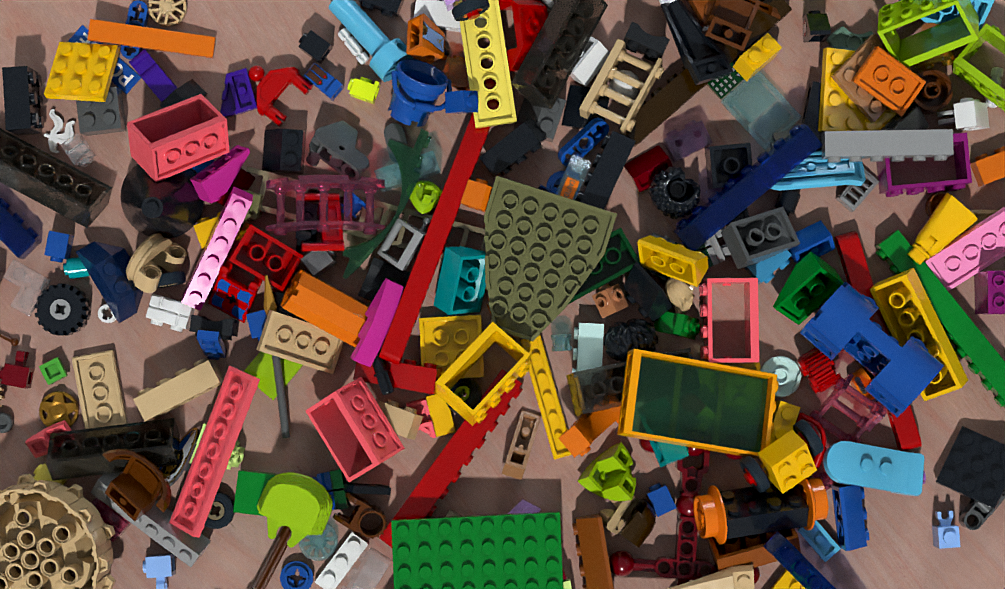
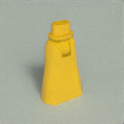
[908,193,978,265]

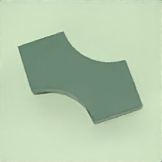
[826,26,874,51]

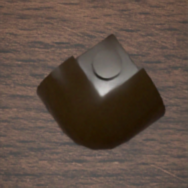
[619,498,656,548]

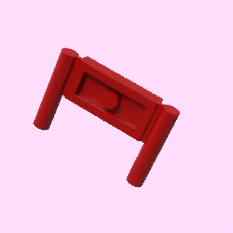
[297,193,345,252]

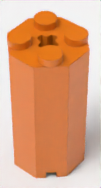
[280,269,369,347]

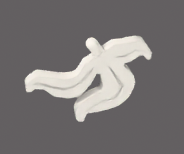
[44,109,76,153]

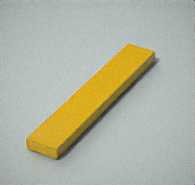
[520,335,572,460]

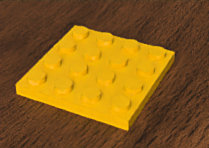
[818,47,896,132]

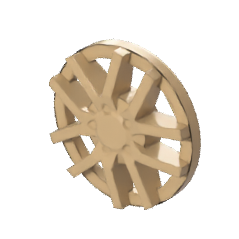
[148,0,187,27]

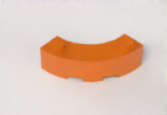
[558,390,621,458]

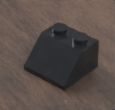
[262,129,306,174]
[624,262,673,322]

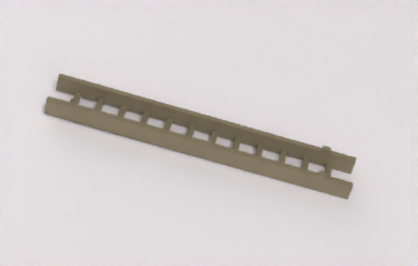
[246,166,486,259]

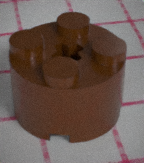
[910,70,953,115]

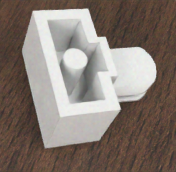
[937,98,990,131]

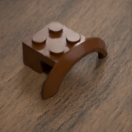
[701,0,781,51]
[103,449,171,521]

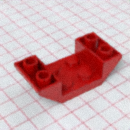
[499,0,552,72]

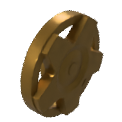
[39,391,79,427]

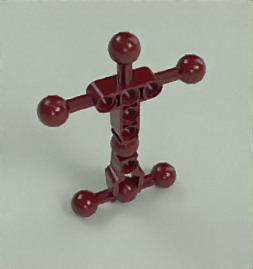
[609,430,760,585]

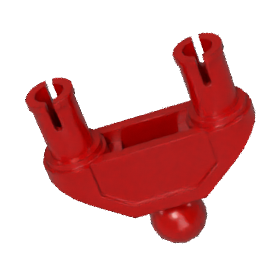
[248,65,314,127]

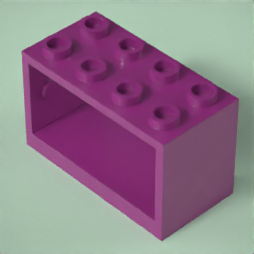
[876,133,972,197]
[974,271,1005,314]

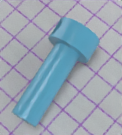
[329,0,413,82]

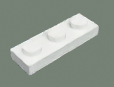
[315,531,369,589]

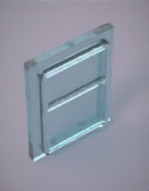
[721,71,802,150]

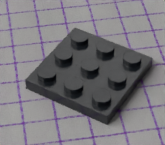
[936,426,1005,509]

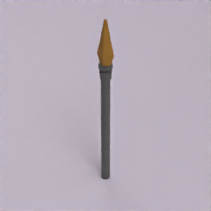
[264,275,290,438]

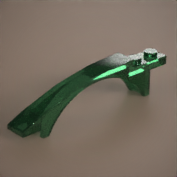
[342,128,432,279]

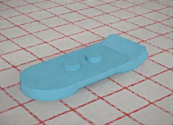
[759,150,866,191]
[823,441,924,496]

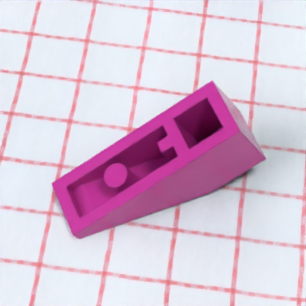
[190,145,250,204]

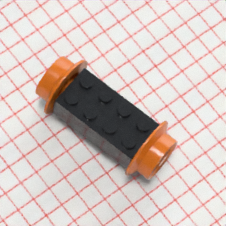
[693,478,828,544]

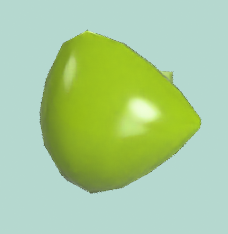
[407,180,442,214]

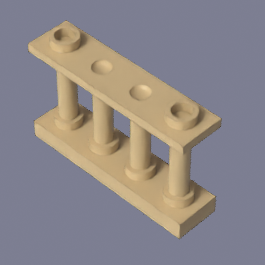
[579,39,664,136]

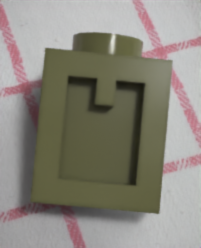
[243,189,263,221]

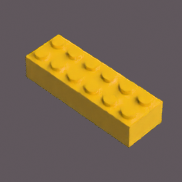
[870,268,968,401]

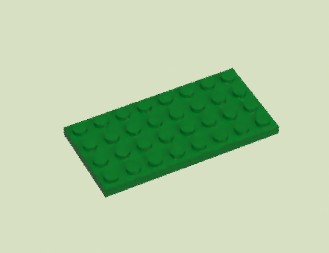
[391,511,563,589]

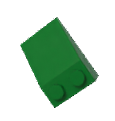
[773,252,844,325]

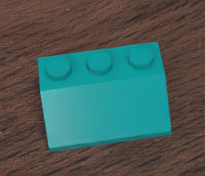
[434,246,486,315]

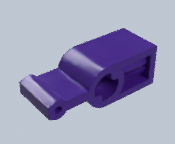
[129,49,177,102]

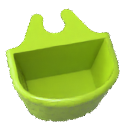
[257,472,333,548]

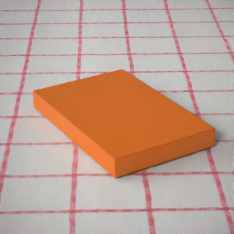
[851,46,926,117]

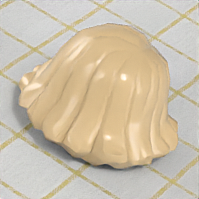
[664,277,695,314]

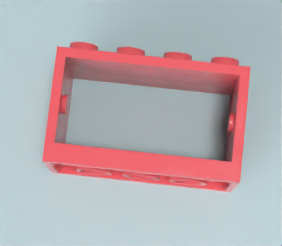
[127,94,230,182]
[699,278,759,363]
[305,377,405,482]

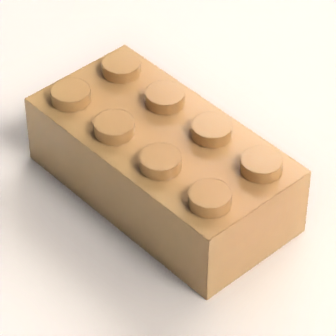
[133,358,224,421]

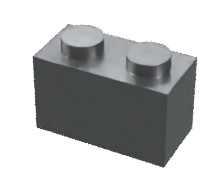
[301,251,337,278]

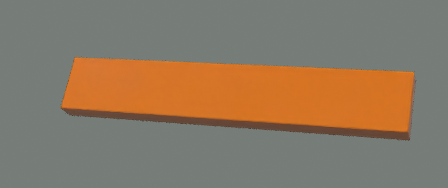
[87,19,215,58]

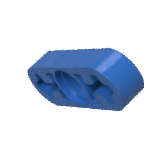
[121,0,149,60]
[558,117,609,167]

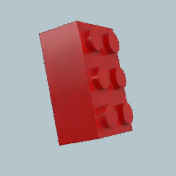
[226,222,304,292]

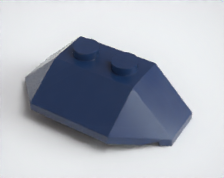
[76,241,143,323]

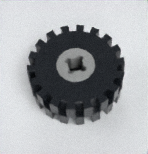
[34,283,91,336]

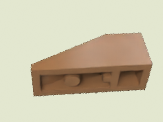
[502,410,541,480]

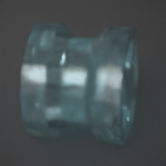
[551,334,572,352]

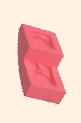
[25,420,75,458]

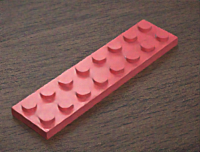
[169,366,260,538]

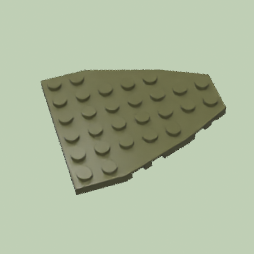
[484,176,617,342]

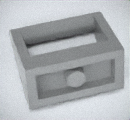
[377,217,426,271]

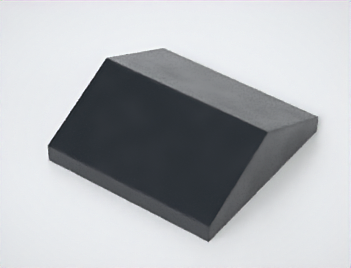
[562,85,610,131]

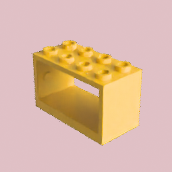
[435,322,531,426]

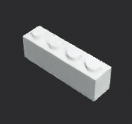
[413,0,487,32]

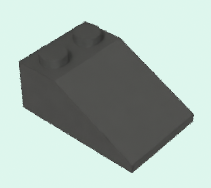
[721,207,800,270]

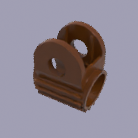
[333,492,387,539]

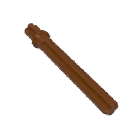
[252,526,292,589]

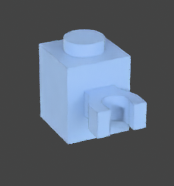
[932,510,960,549]
[142,553,176,589]

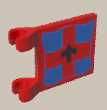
[208,261,263,323]

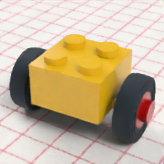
[740,419,824,494]

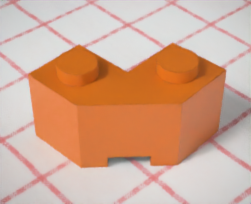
[461,178,493,212]

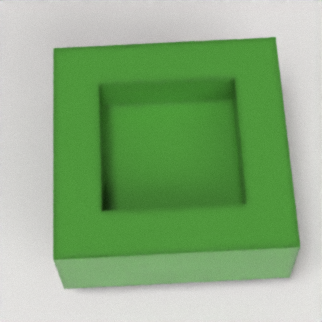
[39,357,68,385]

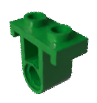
[654,312,700,340]

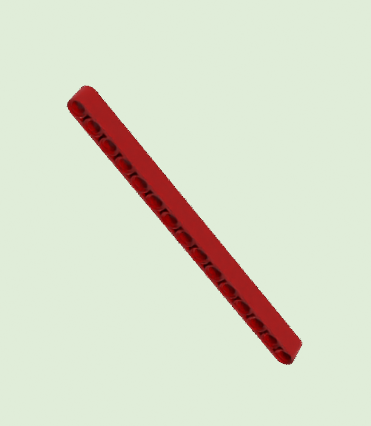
[379,78,499,365]

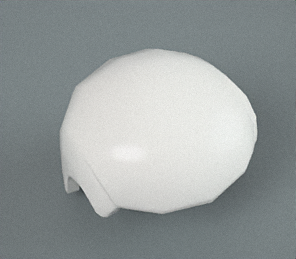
[608,70,640,103]

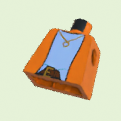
[406,13,449,64]

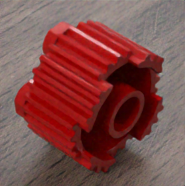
[796,347,842,394]

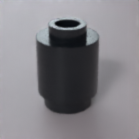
[775,189,801,216]

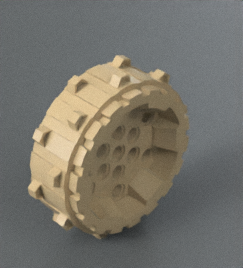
[0,474,116,589]

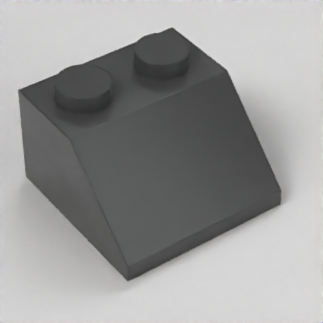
[513,90,566,142]

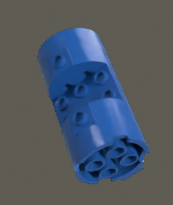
[800,281,944,417]

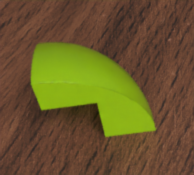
[577,442,636,501]

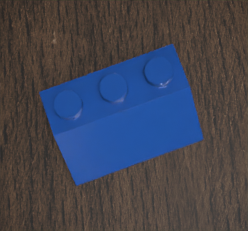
[831,484,869,551]

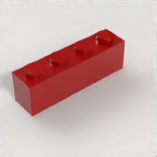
[353,359,442,394]

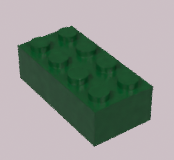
[569,228,641,304]

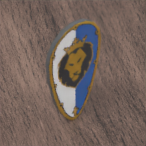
[159,428,199,487]

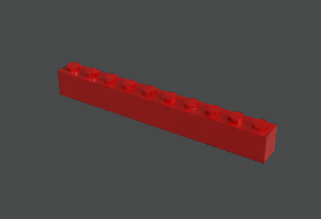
[379,369,523,548]

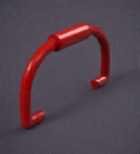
[796,413,827,478]

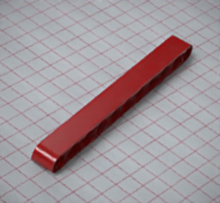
[834,230,922,452]

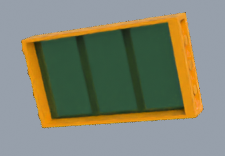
[617,349,779,459]

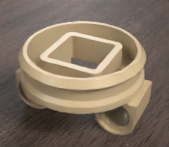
[126,233,186,293]

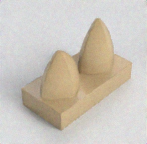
[600,496,640,534]

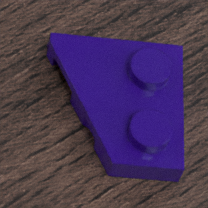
[220,68,257,118]

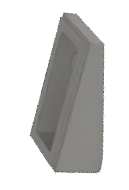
[836,168,879,212]

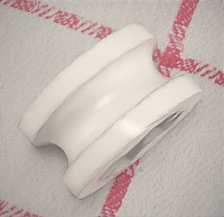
[98,304,116,323]

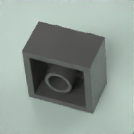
[76,87,126,136]

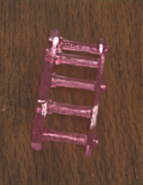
[266,175,385,235]
[808,373,888,491]

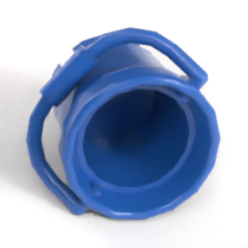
[388,59,452,127]

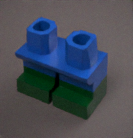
[312,469,350,510]

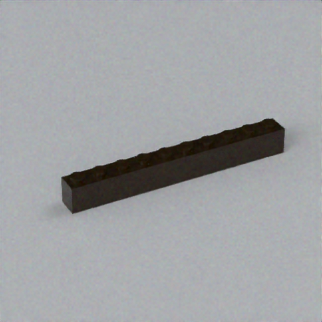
[619,0,792,147]

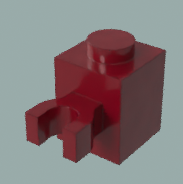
[0,351,35,389]

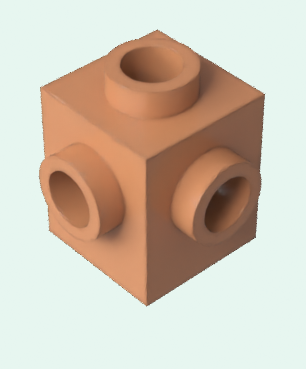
[592,284,629,318]

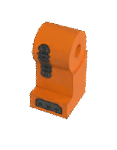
[847,367,880,409]

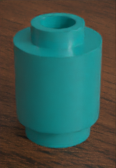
[63,257,90,279]

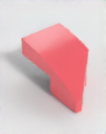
[406,398,436,438]

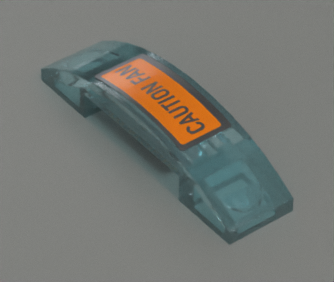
[556,154,592,200]

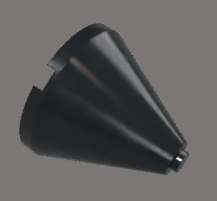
[120,164,205,239]

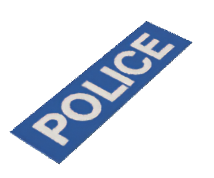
[67,25,141,94]

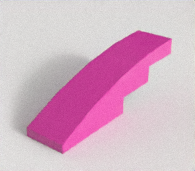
[351,278,404,367]

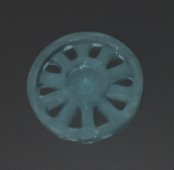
[299,523,338,561]

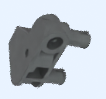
[306,120,370,191]

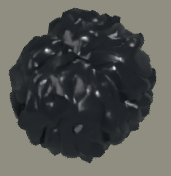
[649,166,701,219]
[603,318,658,361]

